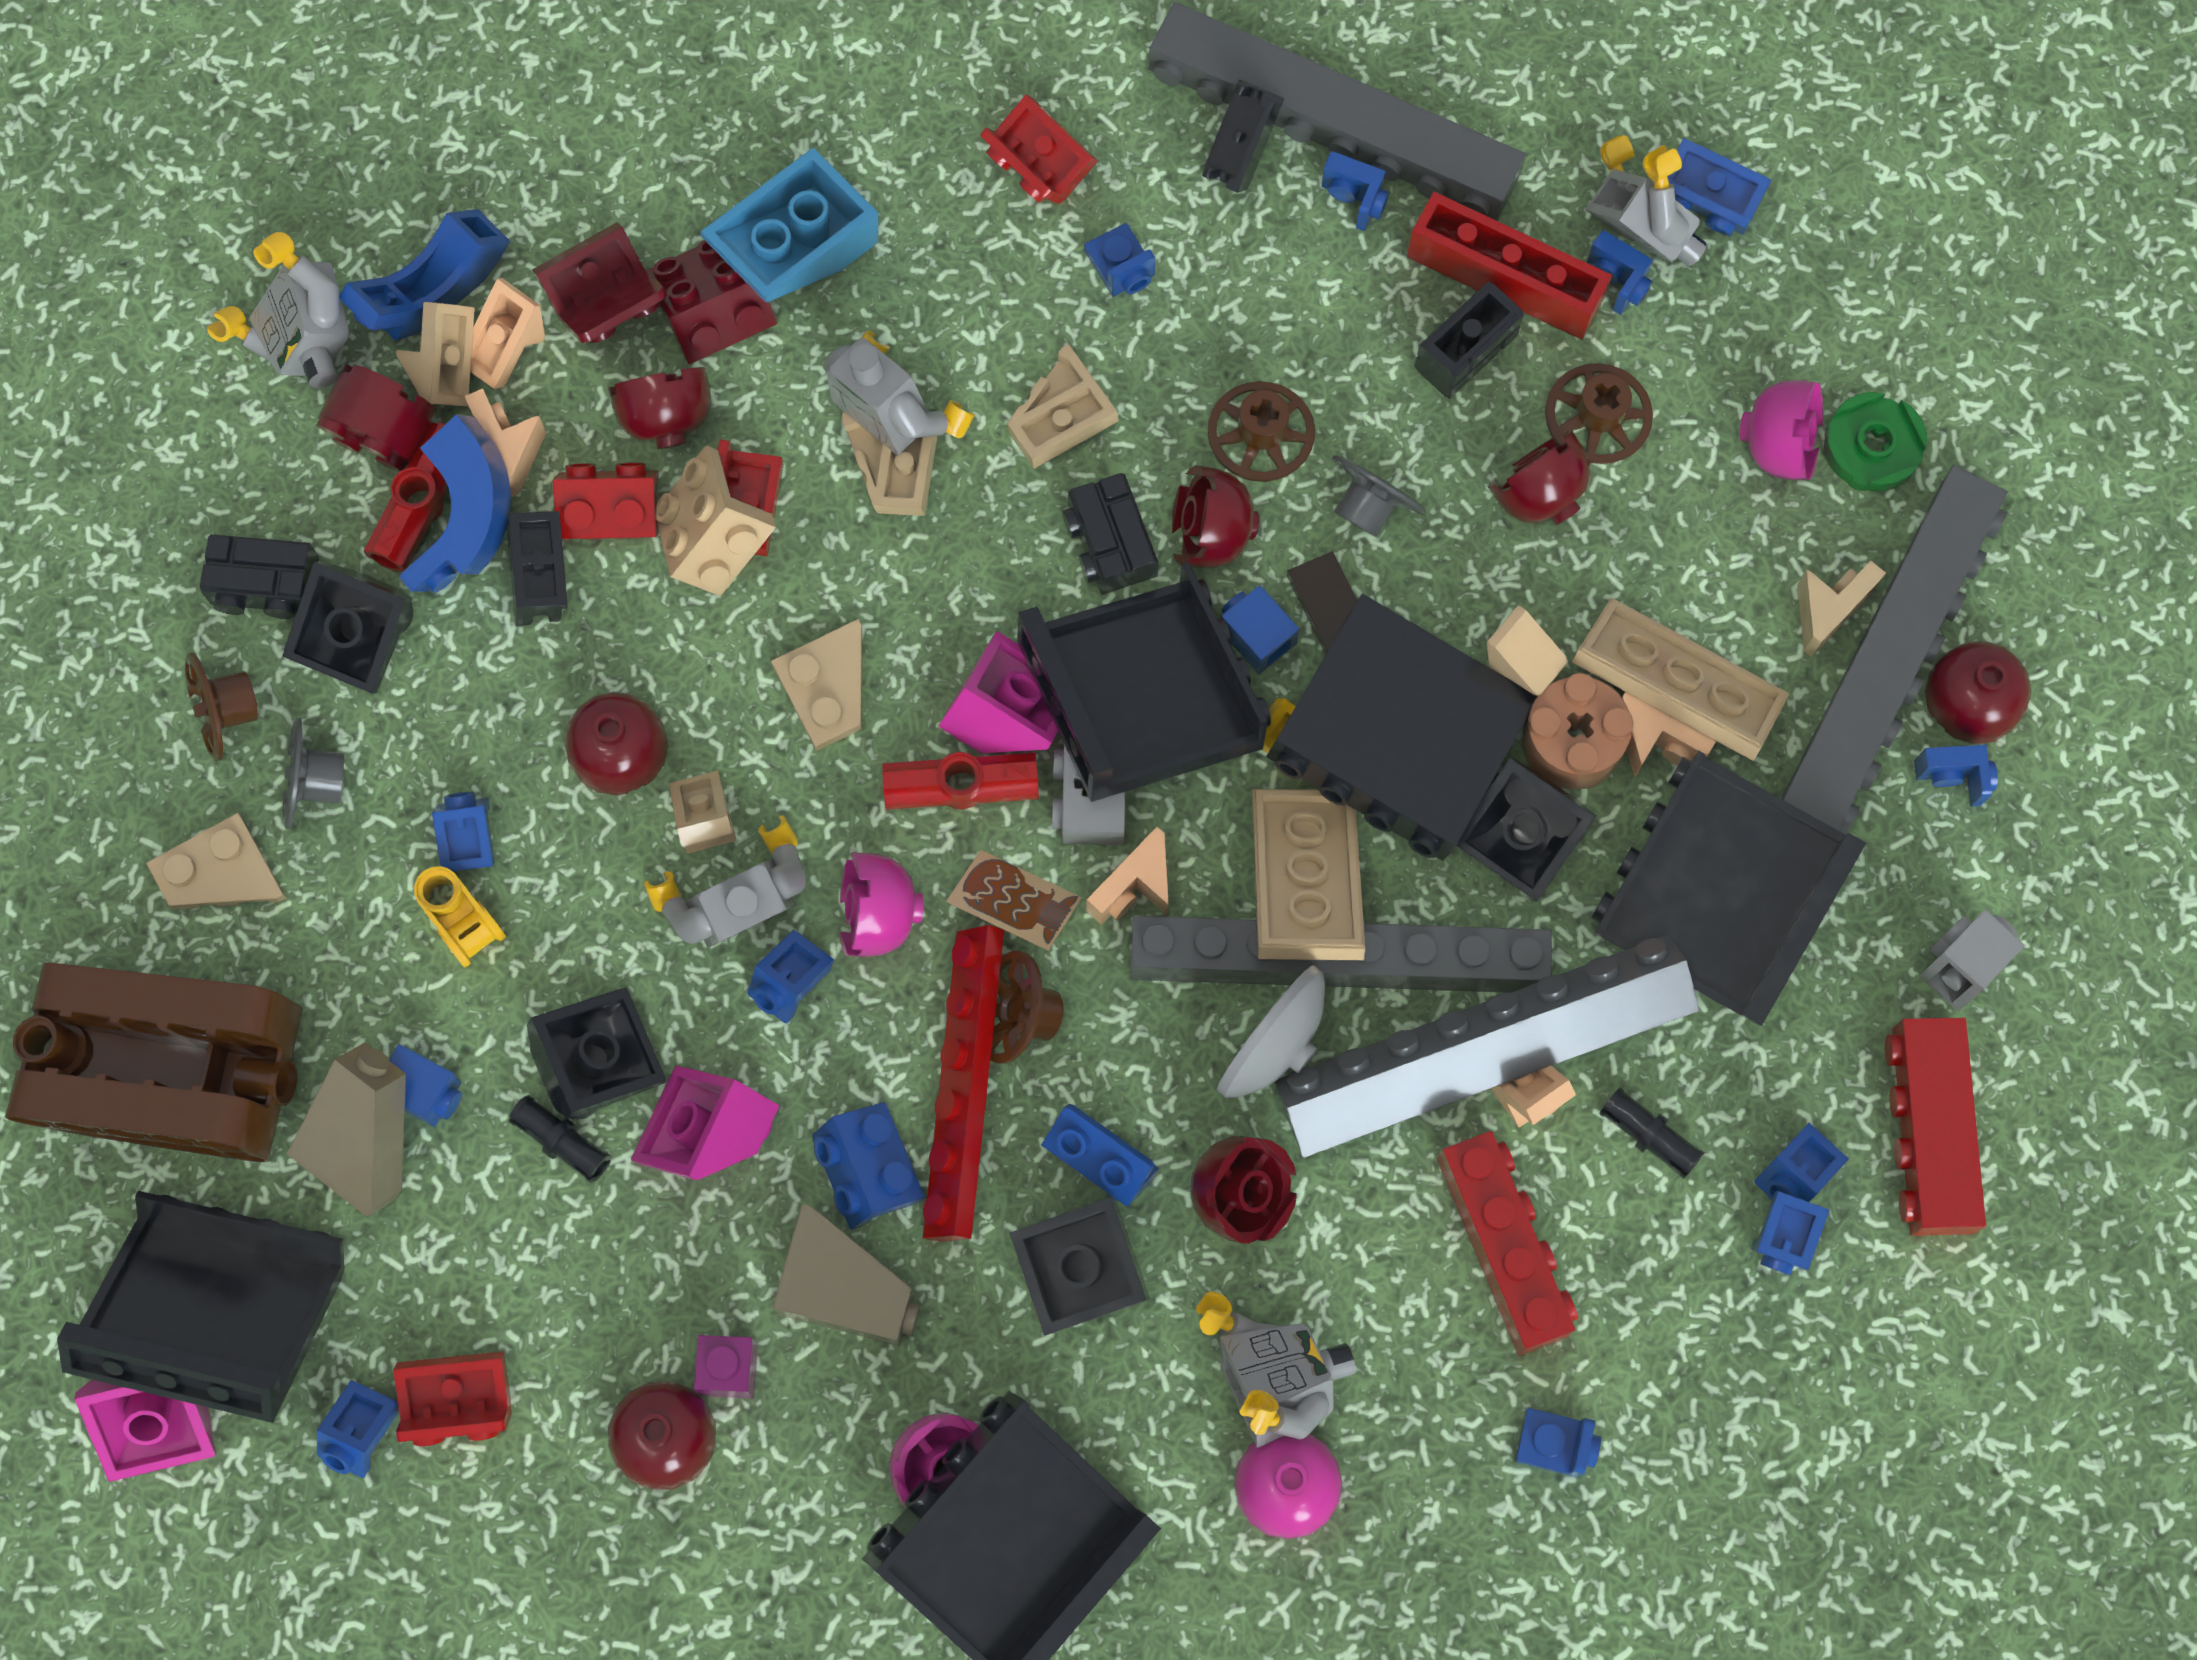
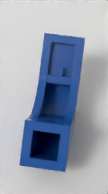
[339,209,510,340]
[399,414,511,593]

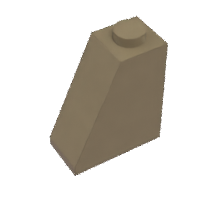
[287,1042,406,1217]
[772,1204,920,1346]

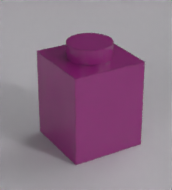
[694,1335,758,1399]

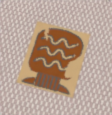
[946,850,1082,951]

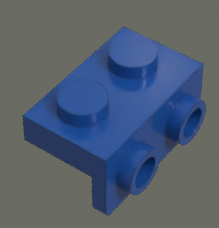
[1667,138,1771,237]
[812,1102,925,1230]
[1041,1104,1159,1207]

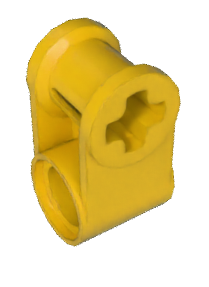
[414,866,507,968]

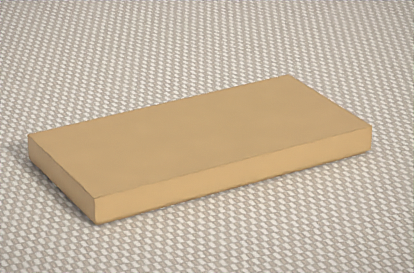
[1572,598,1789,761]
[1252,789,1365,960]

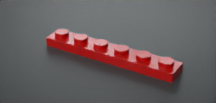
[922,925,1004,1242]

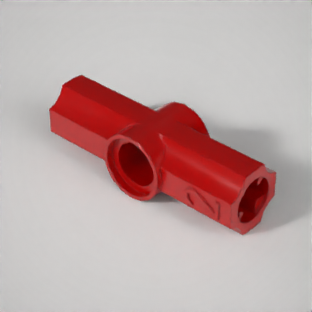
[364,422,449,572]
[882,752,1039,810]

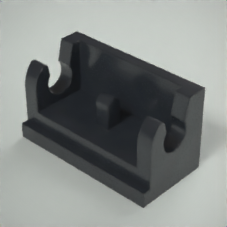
[1202,79,1285,193]
[507,511,568,627]

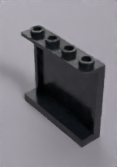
[1017,562,1271,802]
[1266,593,1538,861]
[1591,751,1866,1026]
[57,1190,345,1423]
[862,1391,1161,1660]

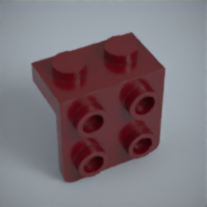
[532,222,667,343]
[646,240,777,365]

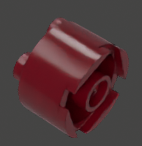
[316,363,436,472]

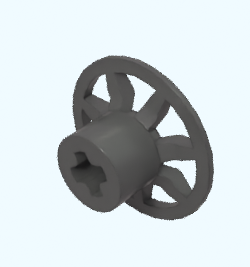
[1332,455,1426,537]
[283,718,344,829]

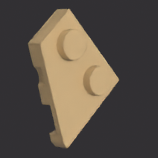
[1007,344,1119,469]
[842,412,937,516]
[771,619,862,751]
[146,813,287,910]

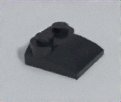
[282,561,413,694]
[1456,757,1597,902]
[527,987,667,1119]

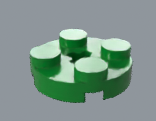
[1824,392,1927,492]

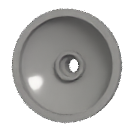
[1217,965,1325,1098]

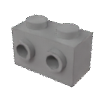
[1919,909,2025,1011]

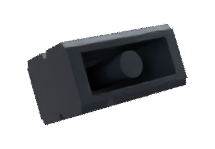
[1414,281,1524,399]
[1062,473,1159,595]
[200,534,319,619]

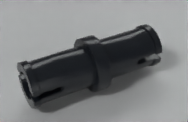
[1599,1088,1705,1179]
[508,1095,612,1183]

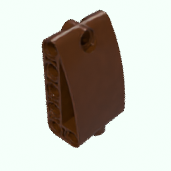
[4,963,303,1162]

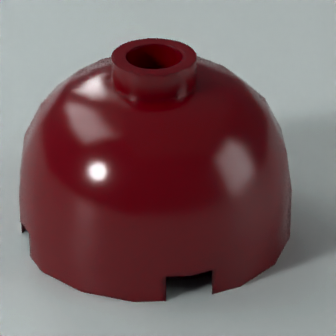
[608,367,711,449]
[1487,430,1591,525]
[1172,465,1260,568]
[1925,641,2032,744]
[565,691,668,796]
[1190,1136,1297,1244]
[608,1381,716,1490]

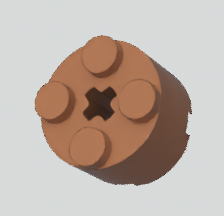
[1522,673,1634,789]

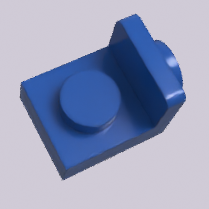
[1322,151,1390,231]
[1084,223,1156,297]
[1587,230,1653,315]
[1914,745,1998,807]
[432,792,495,872]
[747,929,834,1023]
[1754,1123,1849,1202]
[1751,1191,1829,1276]
[317,1380,398,1478]
[1515,1408,1601,1478]

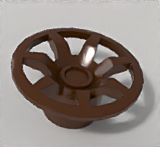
[1545,363,1653,464]
[1208,381,1315,482]
[185,652,258,761]
[990,950,1063,1064]

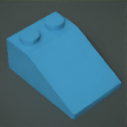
[701,148,878,303]

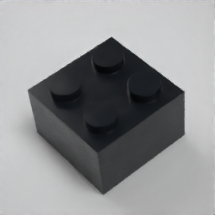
[1010,1197,1150,1336]

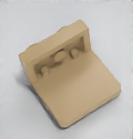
[655,446,776,596]

